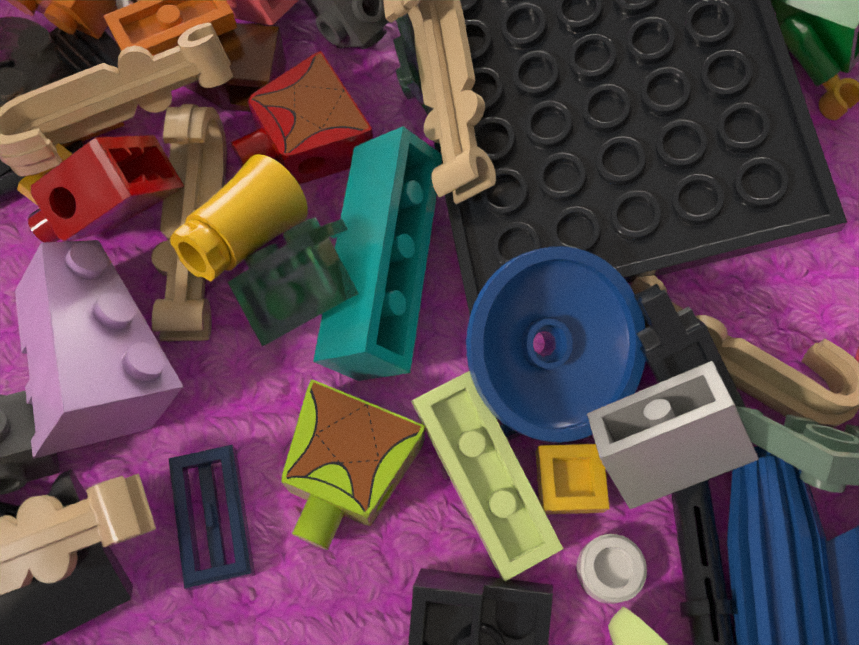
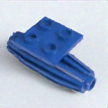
[727,446,859,645]

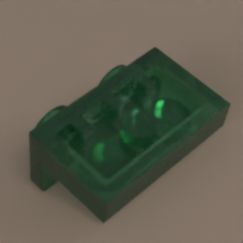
[228,217,359,347]

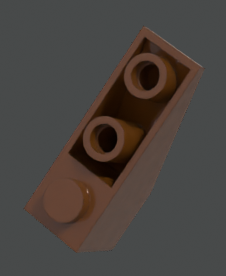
[184,23,286,112]

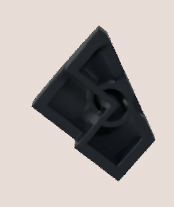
[0,468,133,645]
[408,568,553,645]

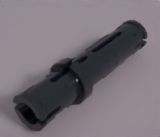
[671,479,737,645]

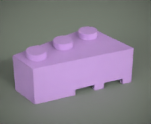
[15,240,184,459]

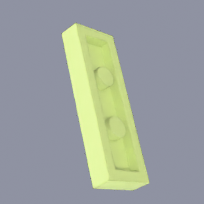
[411,371,563,581]

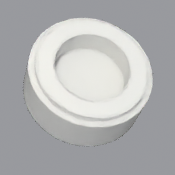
[576,534,647,604]

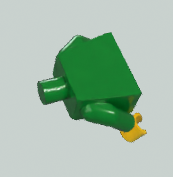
[770,0,859,120]

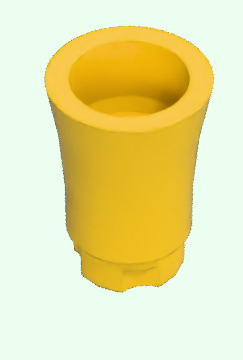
[170,154,308,282]

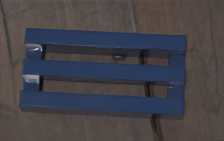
[168,445,255,590]

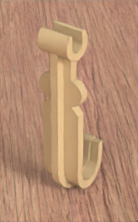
[383,0,496,204]
[0,23,234,176]
[151,104,227,341]
[629,275,859,428]
[0,474,156,596]

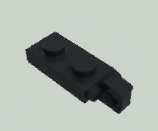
[633,284,746,408]

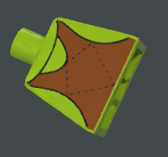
[281,379,425,550]

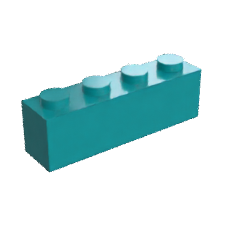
[313,126,442,381]

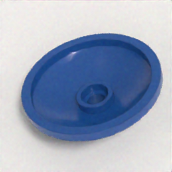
[466,246,646,442]

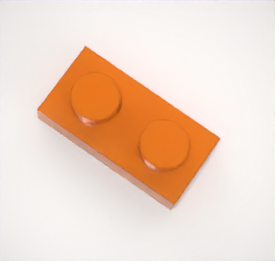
[103,0,237,56]

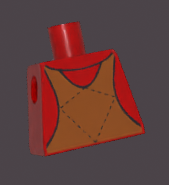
[230,51,373,185]
[28,135,184,243]

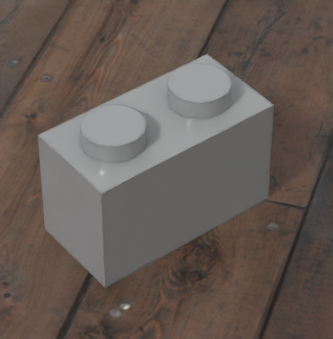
[587,361,759,509]

